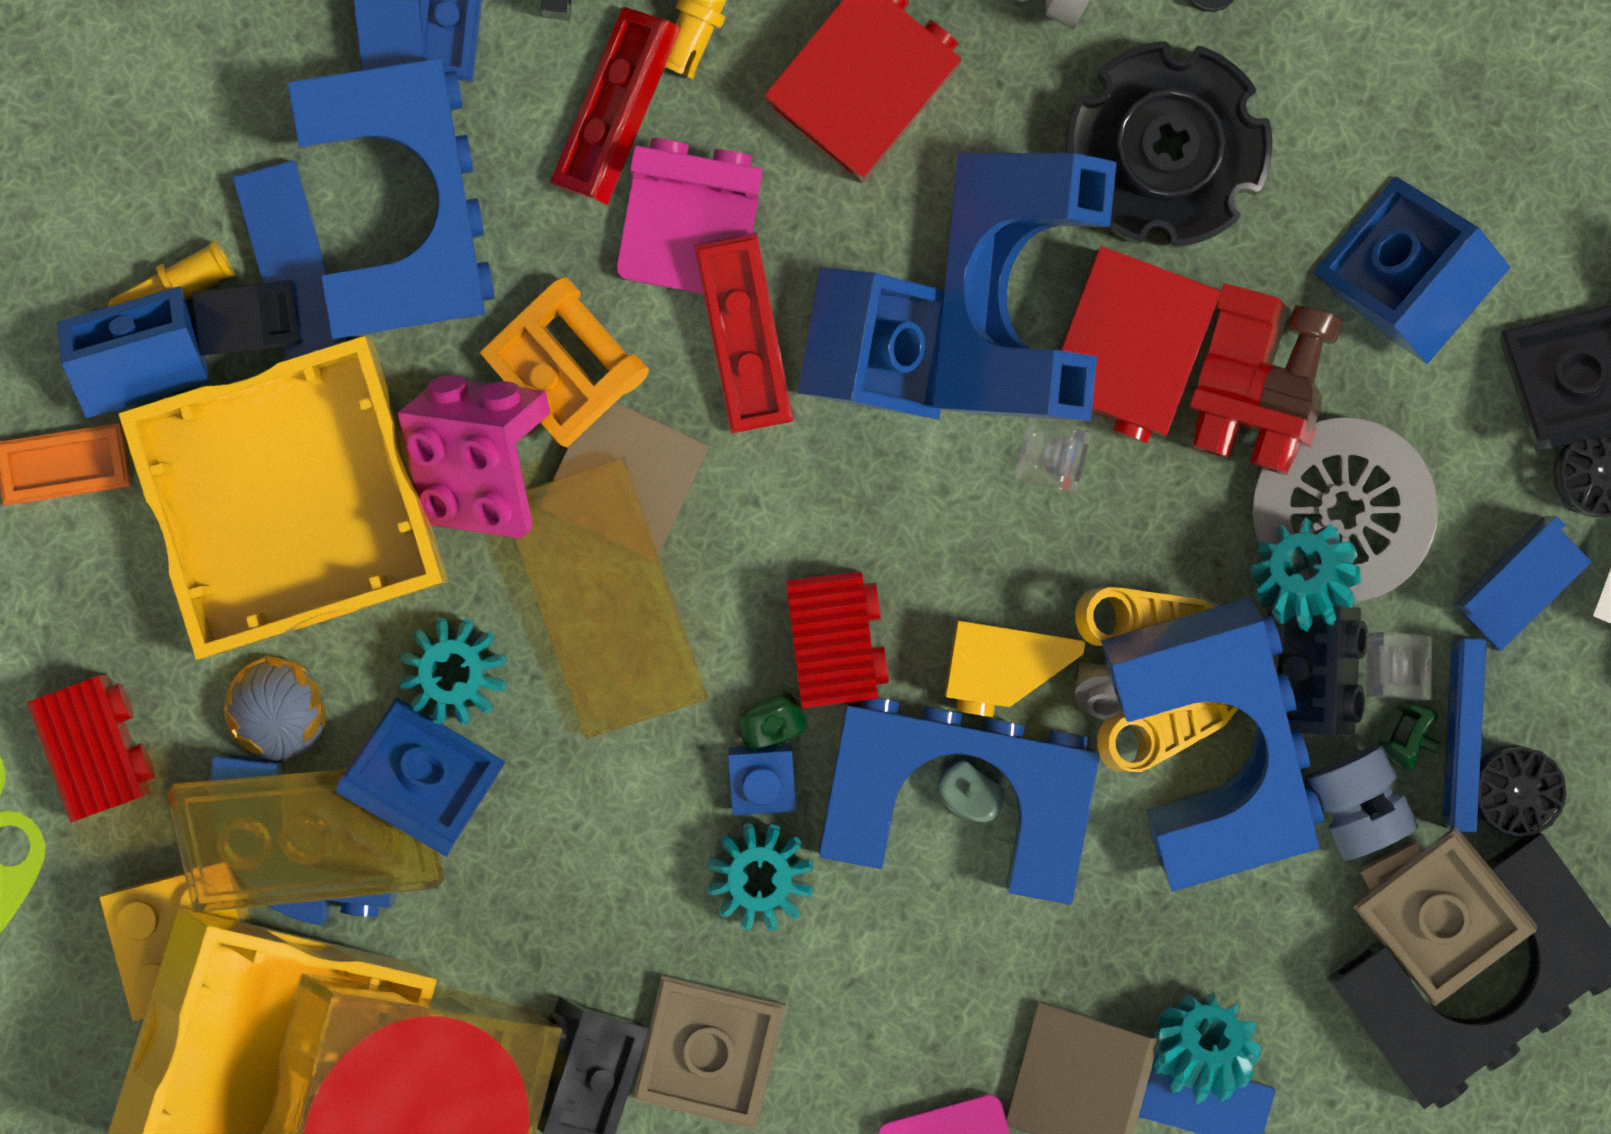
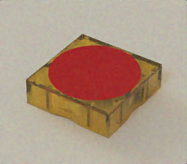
[261,973,563,1134]

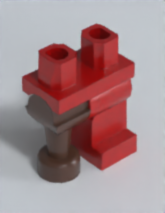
[1190,283,1344,475]

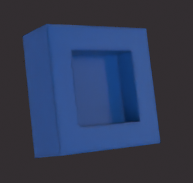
[728,743,796,816]

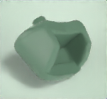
[939,760,1005,823]

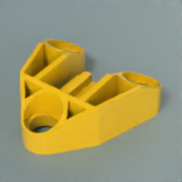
[1075,587,1238,772]

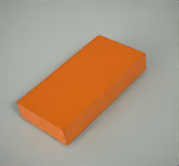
[0,423,132,506]

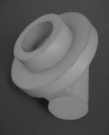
[1075,661,1122,720]

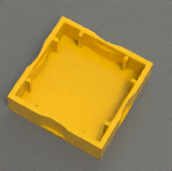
[118,336,449,660]
[108,908,437,1134]

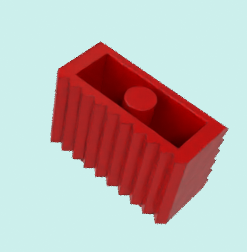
[786,571,889,708]
[27,674,155,823]

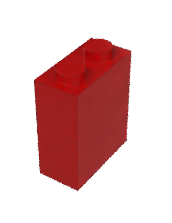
[764,0,962,183]
[1059,246,1221,444]

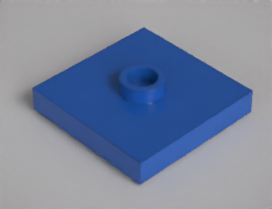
[335,697,506,857]

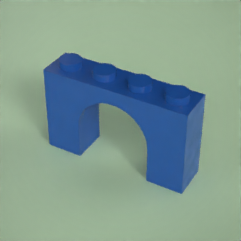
[288,58,495,339]
[933,153,1116,421]
[1101,597,1324,892]
[819,697,1100,905]

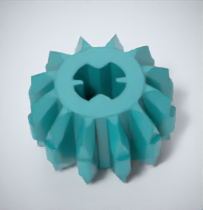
[1250,517,1362,632]
[399,618,507,725]
[707,823,813,931]
[1152,992,1261,1105]

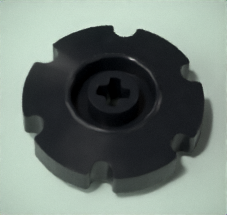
[1065,41,1272,248]

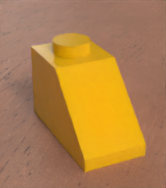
[944,620,1085,717]

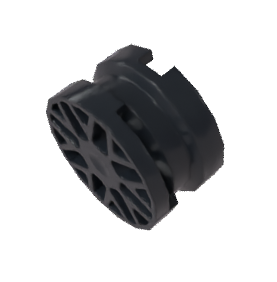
[1553,434,1611,518]
[1478,745,1567,837]

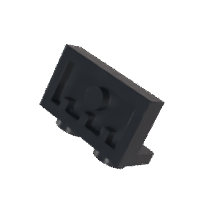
[1267,606,1368,736]
[524,997,650,1134]

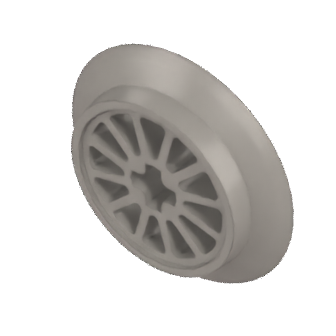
[1253,417,1438,602]

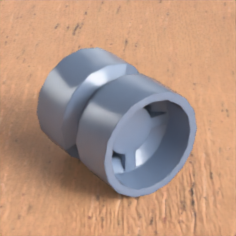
[1305,745,1419,861]

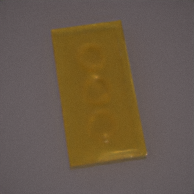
[515,456,708,740]
[167,769,445,913]

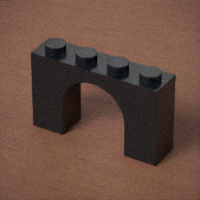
[1326,830,1611,1109]

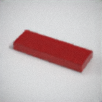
[550,6,681,205]
[694,232,794,434]

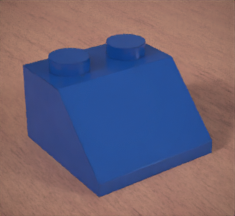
[1313,176,1511,364]
[798,267,945,420]

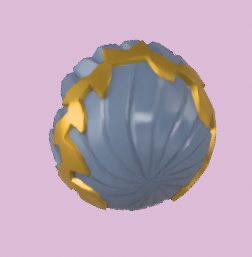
[223,655,326,762]

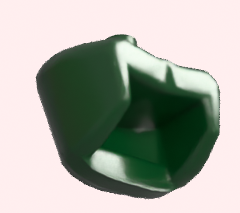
[739,691,807,750]
[1378,701,1441,771]

